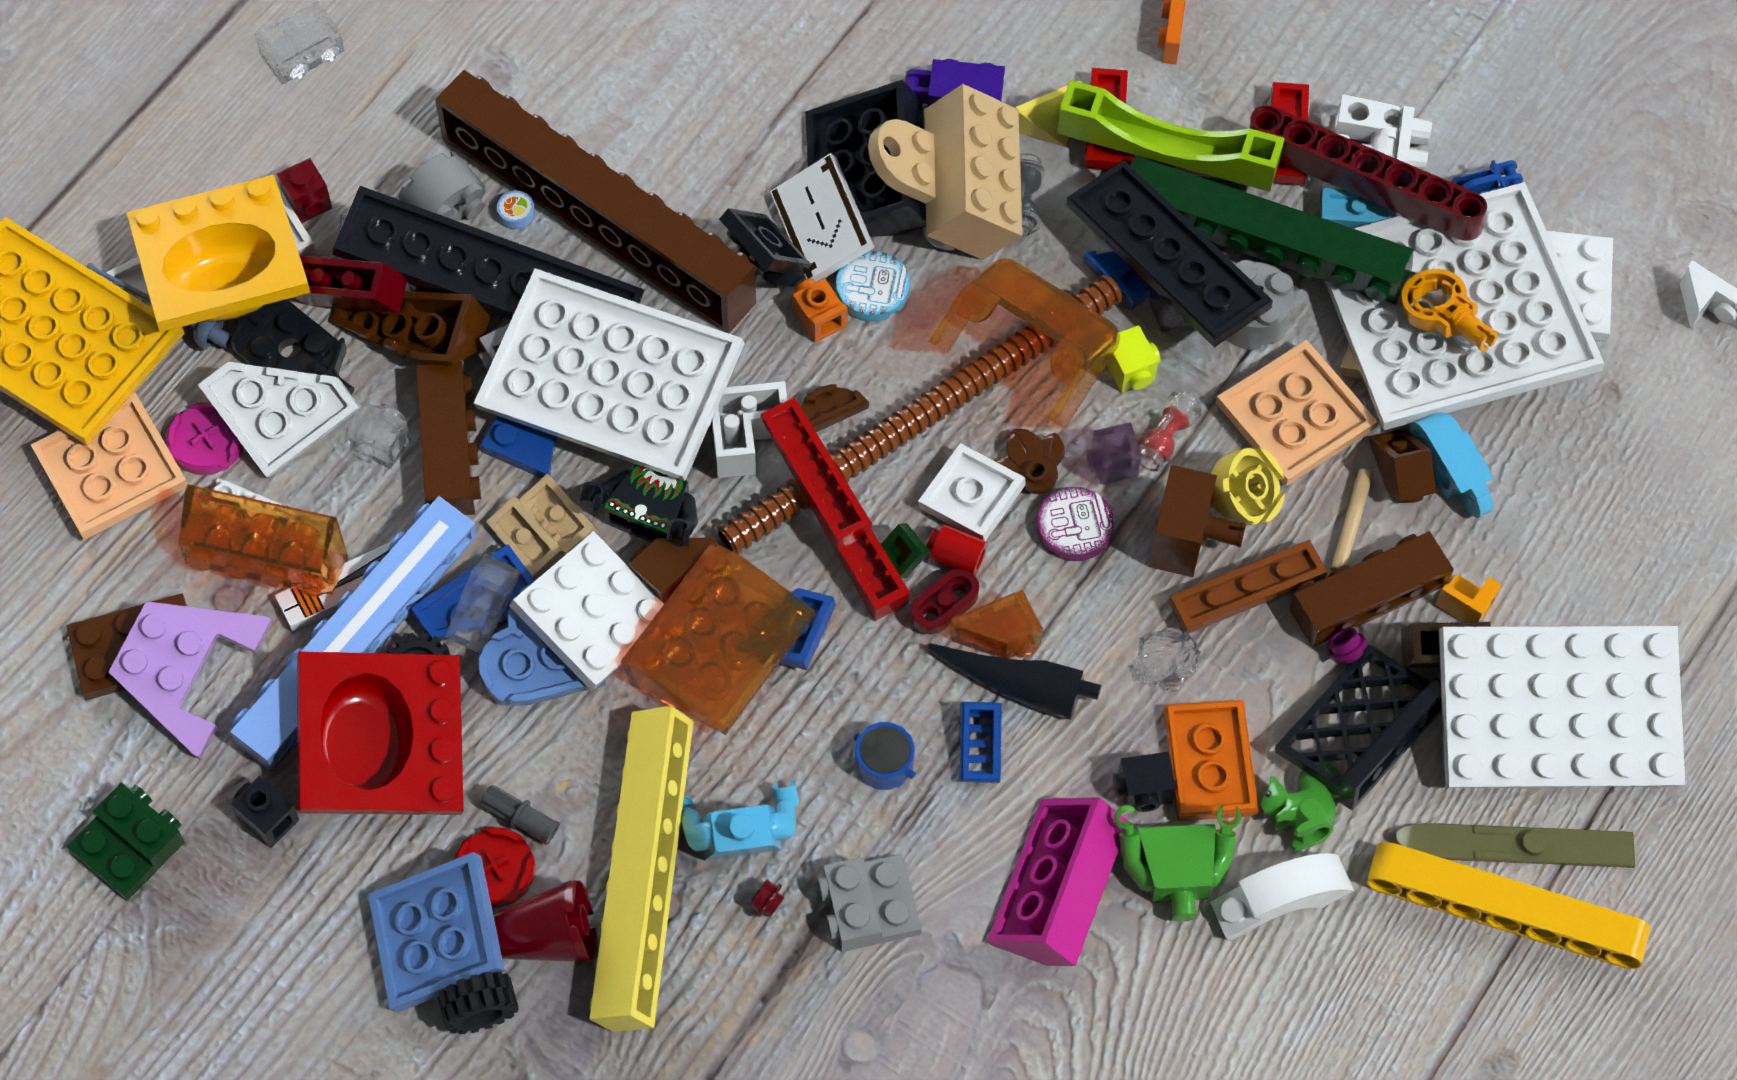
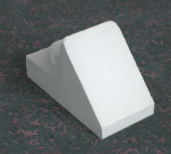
[1680,260,1737,328]

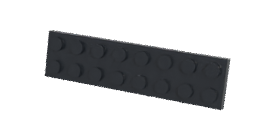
[332,186,645,319]

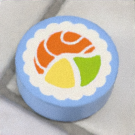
[497,190,535,229]

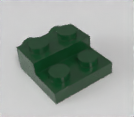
[66,782,185,901]

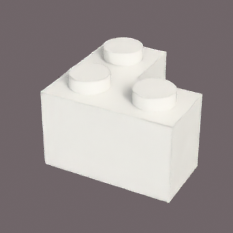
[711,381,787,478]

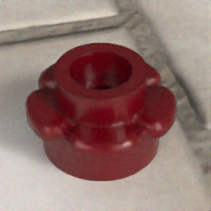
[748,879,784,917]

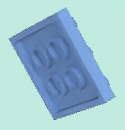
[368,852,505,1012]

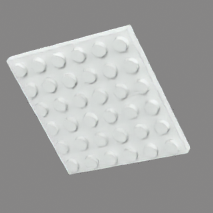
[1325,182,1604,431]

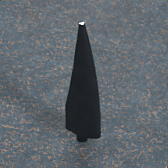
[928,643,1102,720]

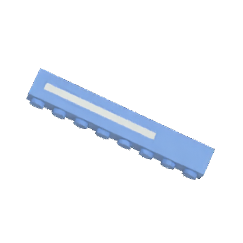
[230,496,477,772]

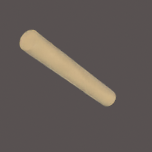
[1330,469,1373,572]

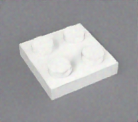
[918,443,1026,540]

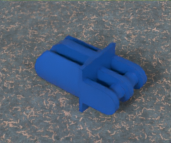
[1452,160,1523,194]

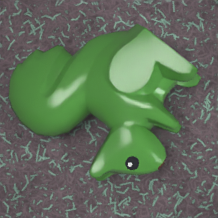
[1260,763,1341,852]

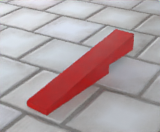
[760,397,910,621]

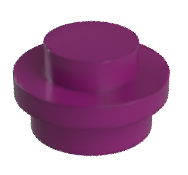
[1328,628,1367,663]

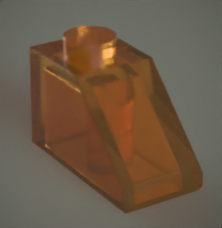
[950,590,1043,658]

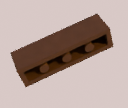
[416,361,481,515]
[1289,531,1454,648]

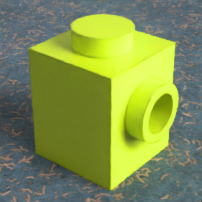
[1102,325,1161,393]

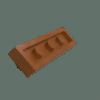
[1169,540,1327,635]

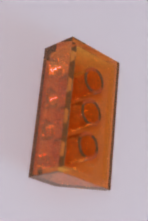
[178,484,349,596]

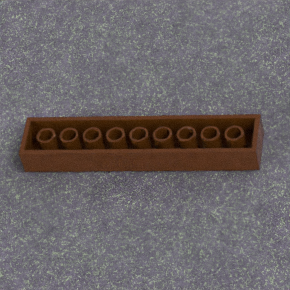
[435,70,756,333]

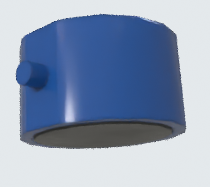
[853,722,916,790]

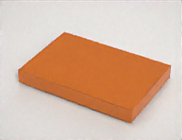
[1164,700,1259,821]

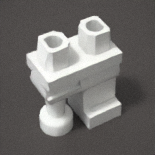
[1332,94,1432,171]

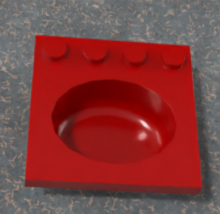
[297,651,464,815]

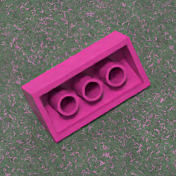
[986,797,1129,966]

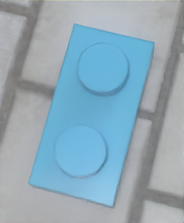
[1320,187,1396,228]

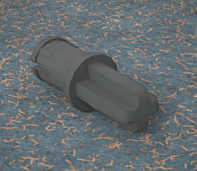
[481,785,560,845]

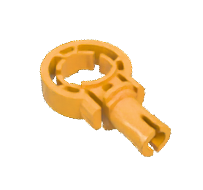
[1401,269,1498,352]

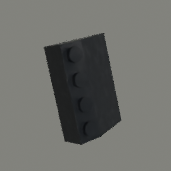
[805,80,926,237]

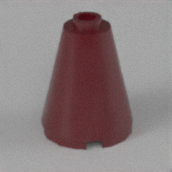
[493,880,597,962]

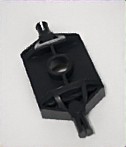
[231,299,355,395]

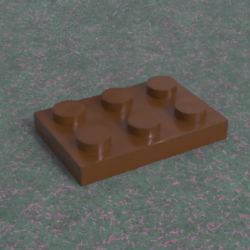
[66,593,203,700]

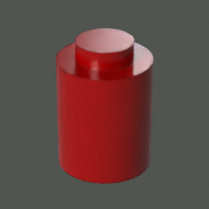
[926,524,988,576]

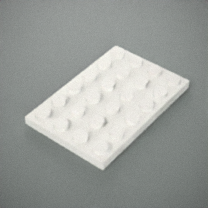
[473,268,745,481]
[1439,626,1685,788]

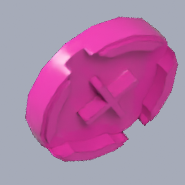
[167,402,244,475]

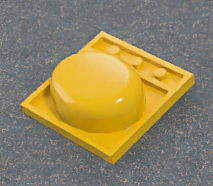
[126,174,310,333]

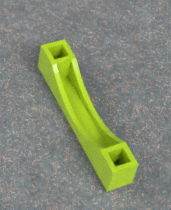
[1057,80,1285,192]

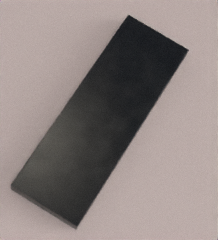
[1066,160,1273,348]

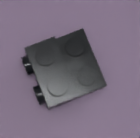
[719,208,812,287]

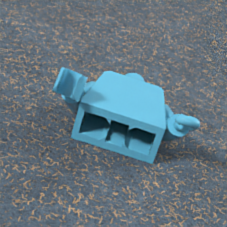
[681,780,800,861]

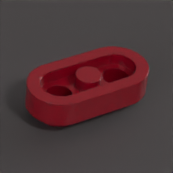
[911,569,979,635]

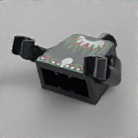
[578,464,698,547]

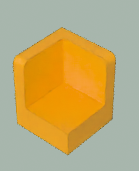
[1435,575,1502,622]

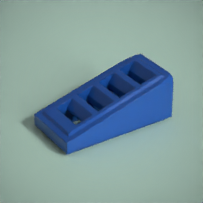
[960,702,1002,783]

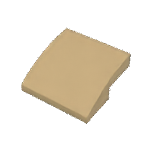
[486,473,599,578]

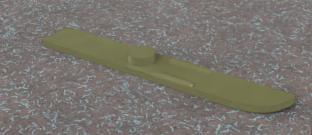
[1395,823,1635,868]

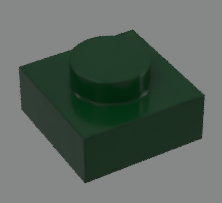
[881,523,930,578]

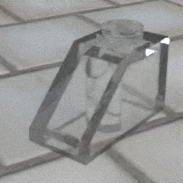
[445,554,521,654]

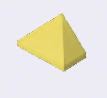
[1015,81,1082,147]

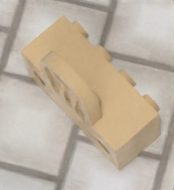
[868,84,1022,260]

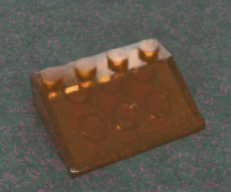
[620,542,816,735]

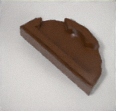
[801,384,869,432]

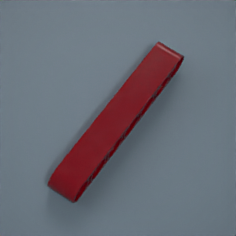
[1249,105,1487,241]

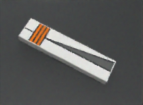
[274,541,392,632]

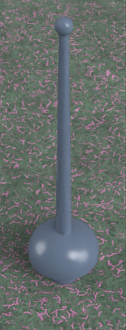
[86,263,232,350]

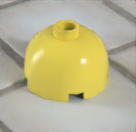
[1210,447,1285,525]

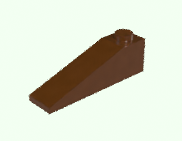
[331,291,491,365]

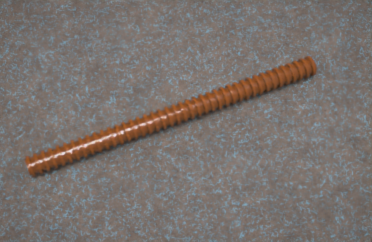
[718,274,1122,555]

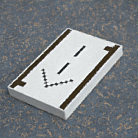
[770,153,874,282]

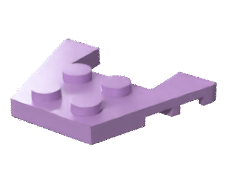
[108,601,272,760]

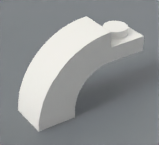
[1210,853,1354,940]

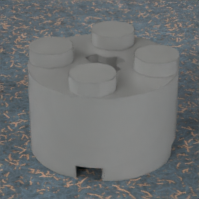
[398,151,485,221]
[1226,260,1295,350]

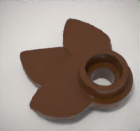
[994,429,1065,494]

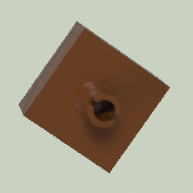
[1148,465,1246,577]

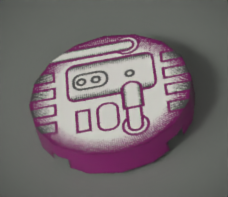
[1037,487,1114,561]

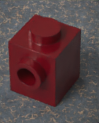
[277,158,333,223]

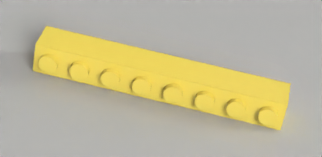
[589,706,694,1032]

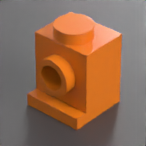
[792,278,848,343]

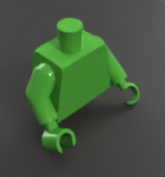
[1114,804,1241,922]

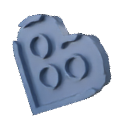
[479,584,606,706]

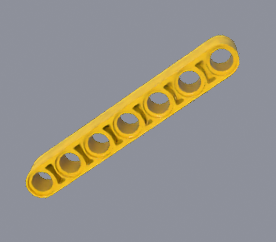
[1366,842,1651,969]

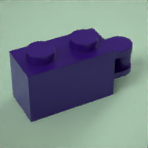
[905,59,1005,107]

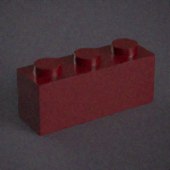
[294,255,407,313]

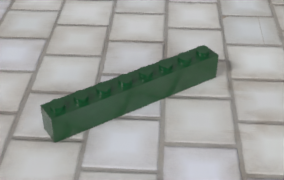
[1130,155,1414,305]

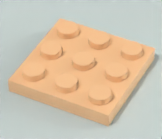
[1216,339,1378,486]
[31,392,189,540]

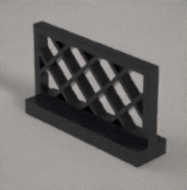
[1275,645,1442,811]

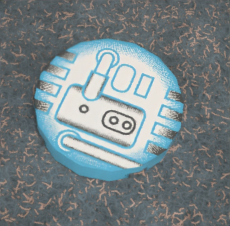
[836,251,910,321]

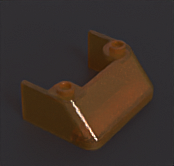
[928,258,1120,428]

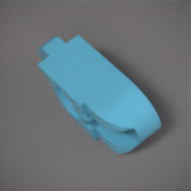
[1410,413,1494,518]

